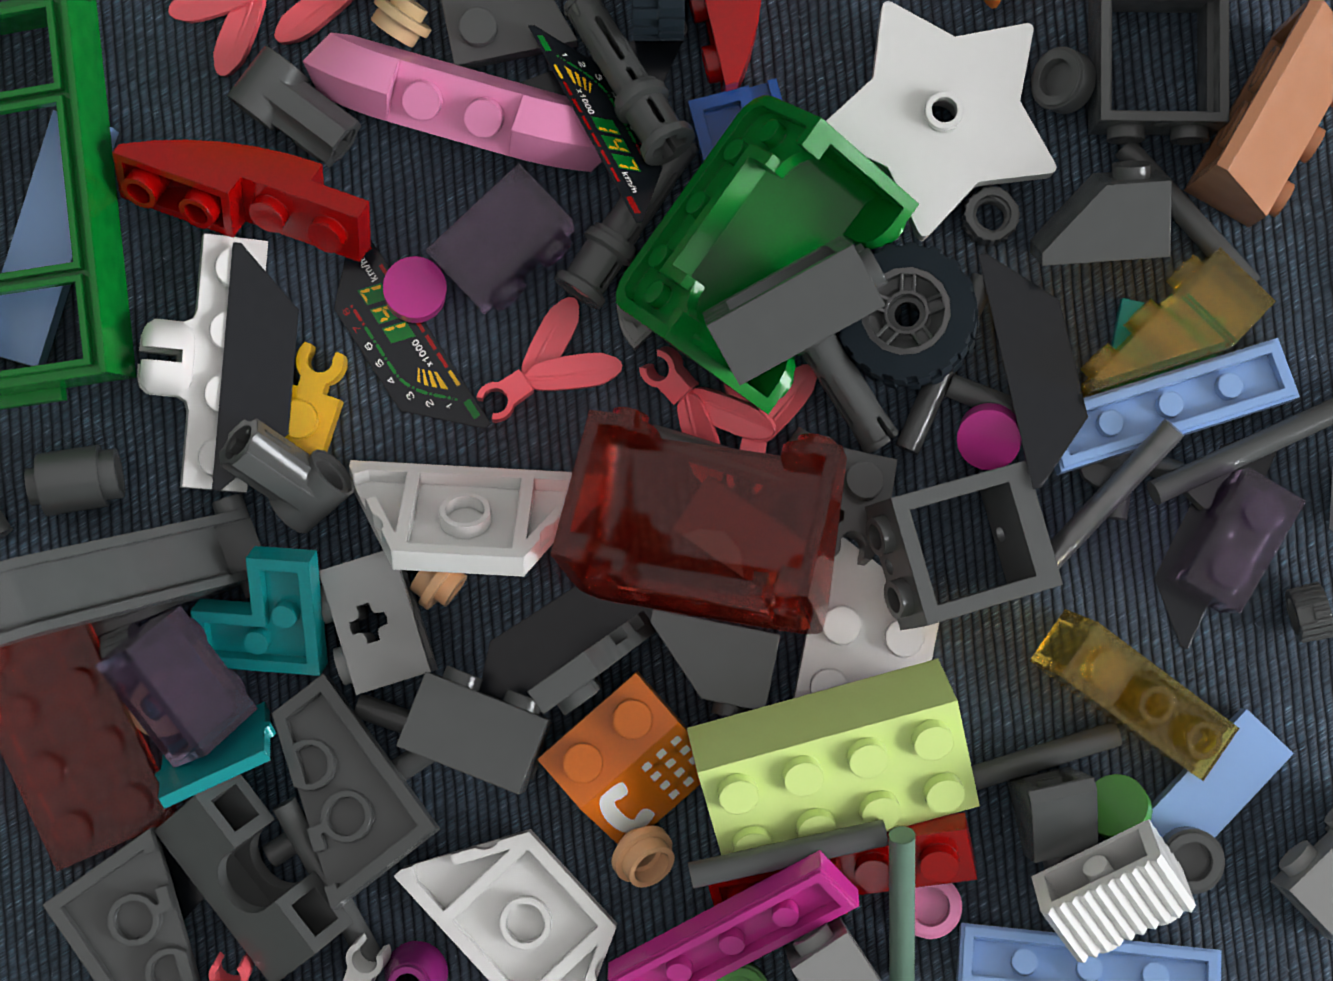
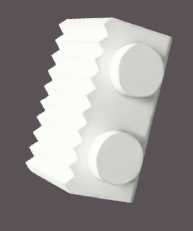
[1031,819,1196,963]

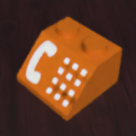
[537,671,700,844]

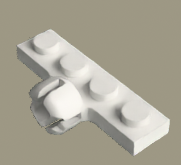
[137,233,268,493]

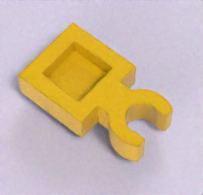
[285,342,348,454]

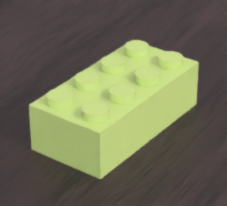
[687,659,980,855]

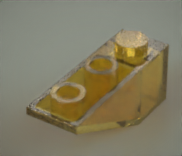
[1080,247,1276,398]
[1030,609,1240,781]

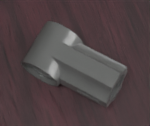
[226,46,361,168]
[219,418,355,533]

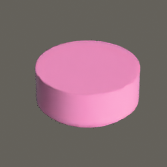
[915,883,962,939]

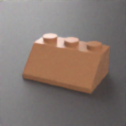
[1184,0,1333,228]

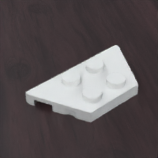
[349,460,594,577]
[793,530,939,698]
[394,829,617,981]

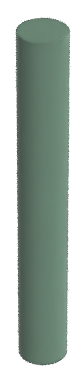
[888,826,915,981]

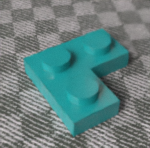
[191,546,328,676]

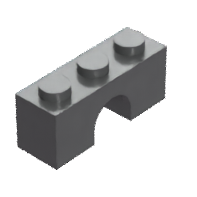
[154,774,353,981]

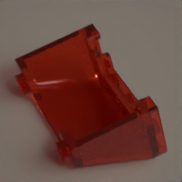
[550,407,847,634]

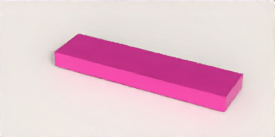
[607,850,859,981]

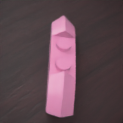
[303,33,602,172]

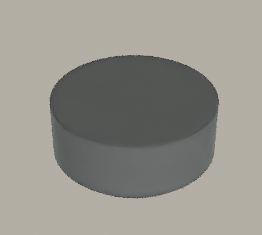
[1031,46,1096,114]
[1163,826,1225,894]

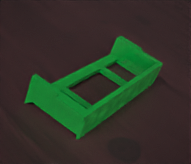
[0,0,137,410]

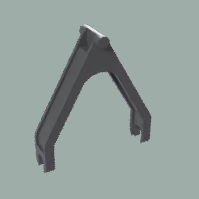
[0,493,261,674]

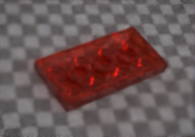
[0,623,178,871]

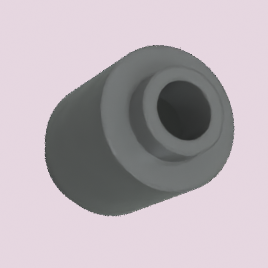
[24,444,125,516]

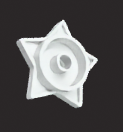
[826,1,1057,241]

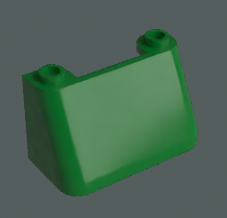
[616,95,919,414]

